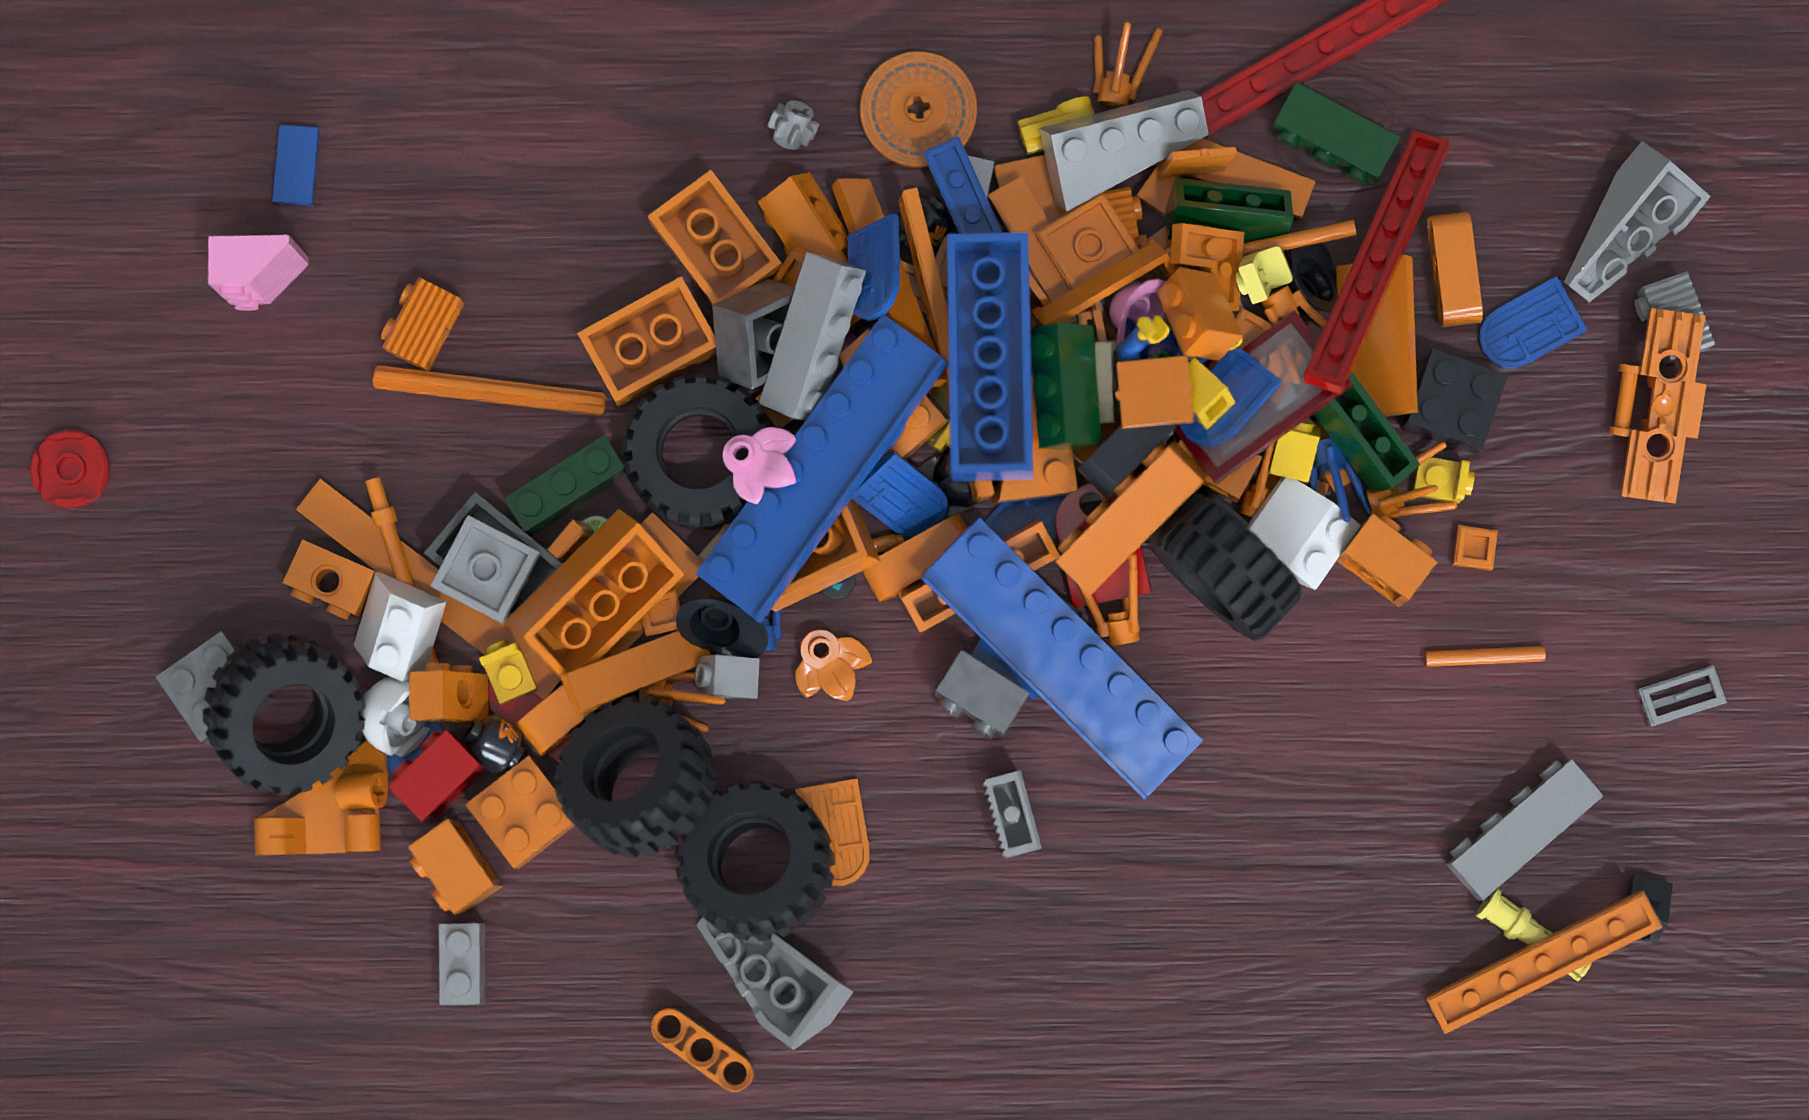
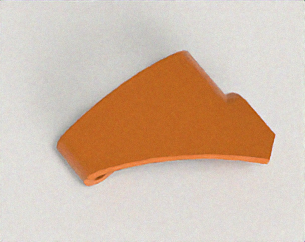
[254,740,388,855]

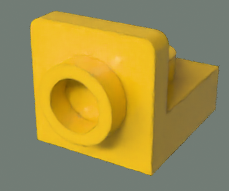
[1413,457,1475,504]
[479,640,538,705]

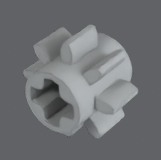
[767,100,819,150]

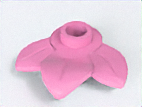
[723,427,796,504]

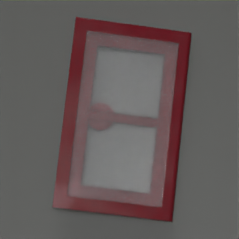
[1174,310,1353,485]

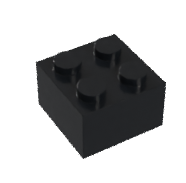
[1401,349,1508,455]

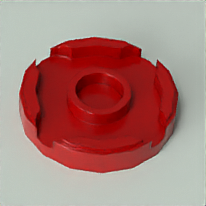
[30,430,111,509]

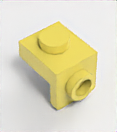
[1235,244,1293,304]

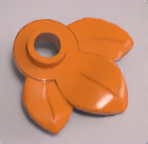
[795,629,872,701]

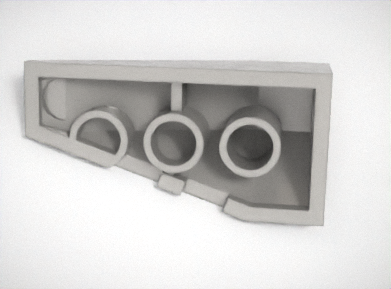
[1564,141,1711,302]
[696,917,853,1050]

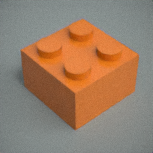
[1336,514,1437,607]
[465,756,575,869]
[408,819,504,913]

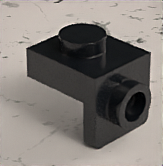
[1628,873,1673,942]

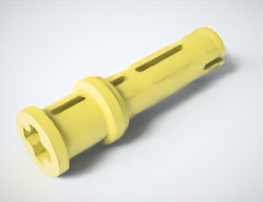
[1476,888,1592,981]

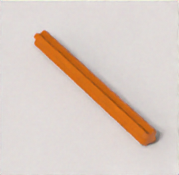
[373,366,606,416]

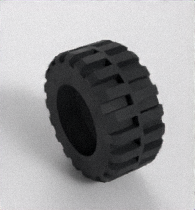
[622,374,770,529]
[1150,494,1302,641]
[202,634,366,795]
[555,696,716,857]
[675,780,835,942]

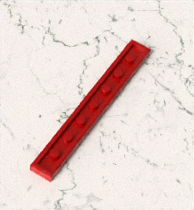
[1200,0,1448,139]
[1303,130,1450,394]

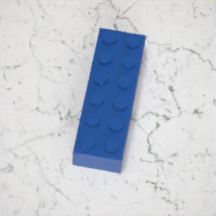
[947,232,1033,482]

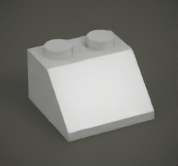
[1247,476,1361,590]
[354,572,447,682]

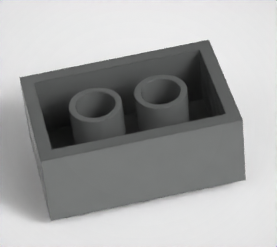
[424,492,562,619]

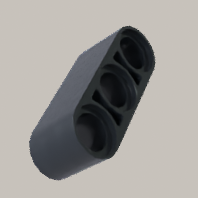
[1078,423,1180,498]

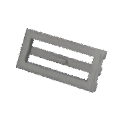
[1636,665,1727,727]

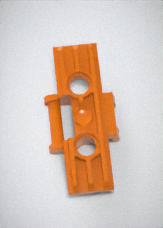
[1608,308,1707,504]

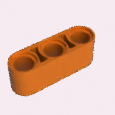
[1427,211,1483,327]
[862,513,968,603]
[516,653,613,757]
[651,1008,754,1092]

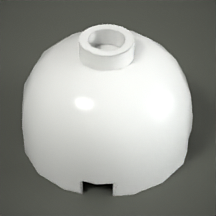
[359,677,430,757]

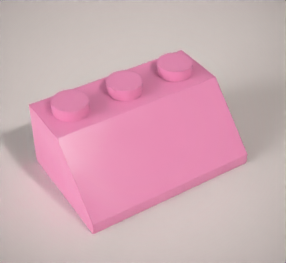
[208,235,309,311]

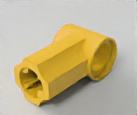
[1018,96,1095,155]

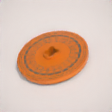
[860,52,977,168]

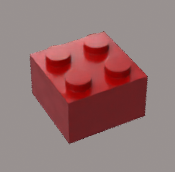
[388,730,487,824]

